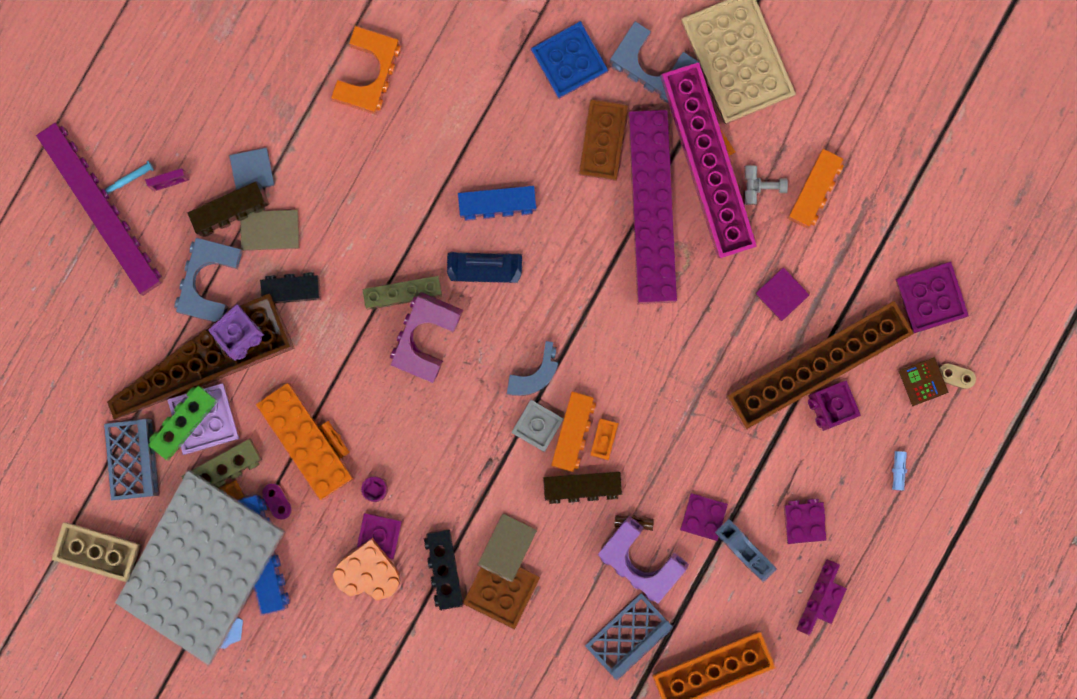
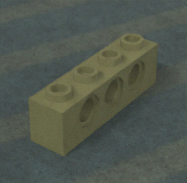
[362,276,442,310]
[181,439,262,488]

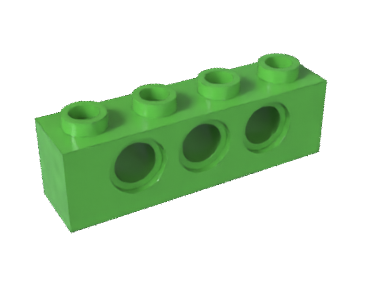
[148,386,218,461]

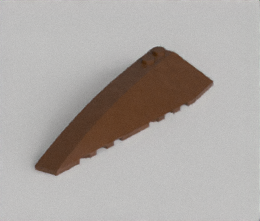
[107,293,295,420]

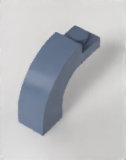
[507,341,558,396]
[715,519,777,583]

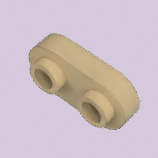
[939,364,976,389]

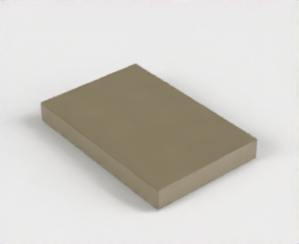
[240,210,299,251]
[478,514,537,582]

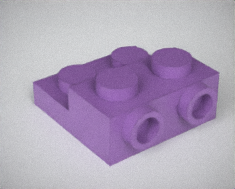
[209,304,264,361]

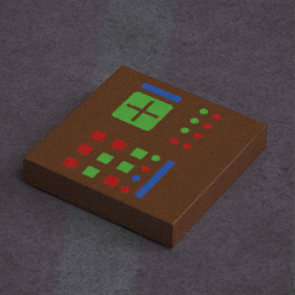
[899,357,949,407]

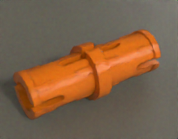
[319,420,350,459]

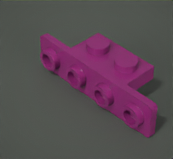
[797,559,847,635]

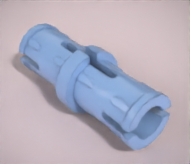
[892,451,907,491]

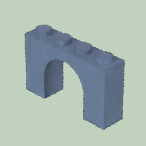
[610,22,698,103]
[174,238,243,322]

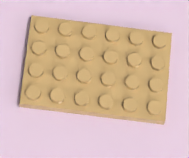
[681,0,796,124]

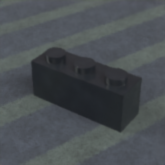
[260,272,321,304]

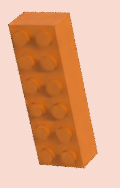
[256,383,354,500]
[652,631,775,699]

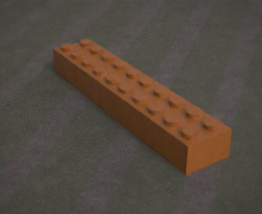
[726,300,914,430]

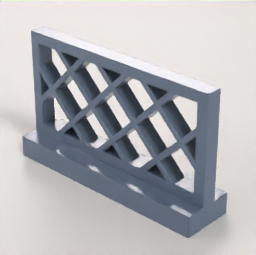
[104,419,159,500]
[585,593,673,681]

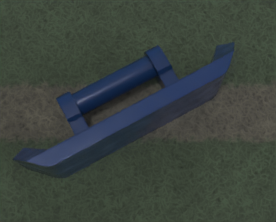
[447,252,522,283]

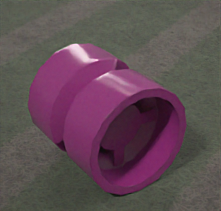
[361,477,388,502]

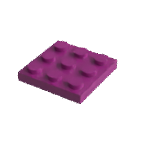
[895,262,969,333]

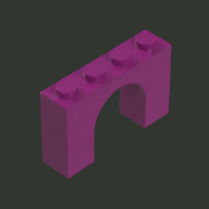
[390,292,463,383]

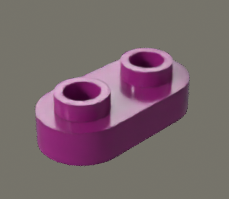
[262,484,292,520]

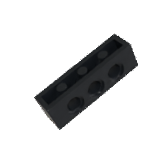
[424,530,463,610]

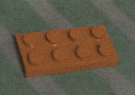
[579,99,628,181]

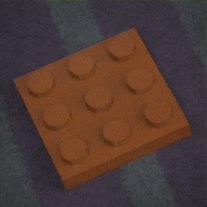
[463,567,540,630]

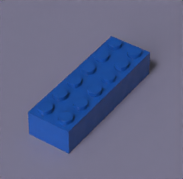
[237,495,290,615]

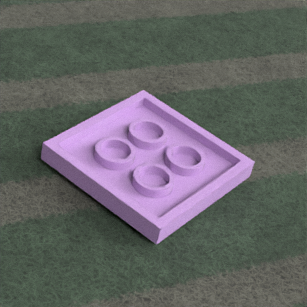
[167,383,239,455]

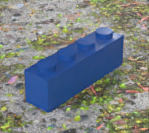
[458,186,536,221]

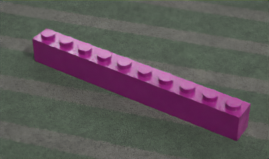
[36,123,162,296]

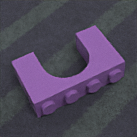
[598,516,689,603]

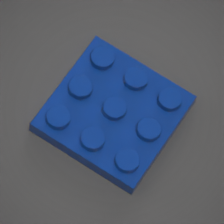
[531,21,608,99]

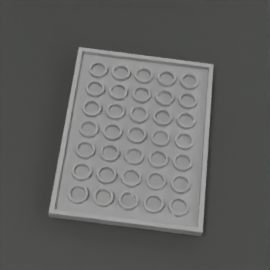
[115,470,285,665]

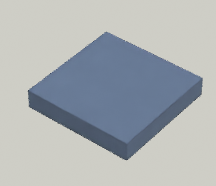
[229,148,275,190]

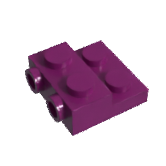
[808,380,861,431]
[784,499,826,544]

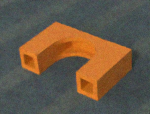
[331,26,402,115]

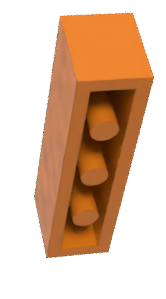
[787,149,844,229]
[551,392,596,472]

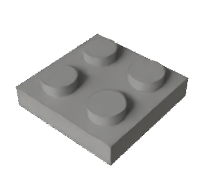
[511,400,564,452]

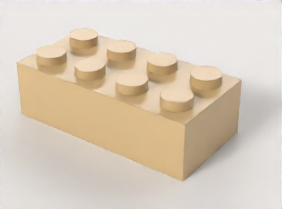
[52,522,141,582]

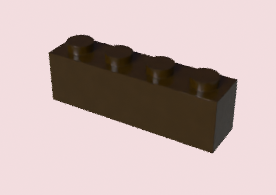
[187,181,270,237]
[543,472,622,504]

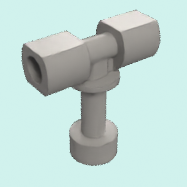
[744,166,788,205]

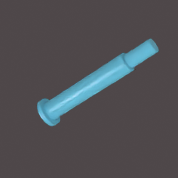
[105,161,154,194]

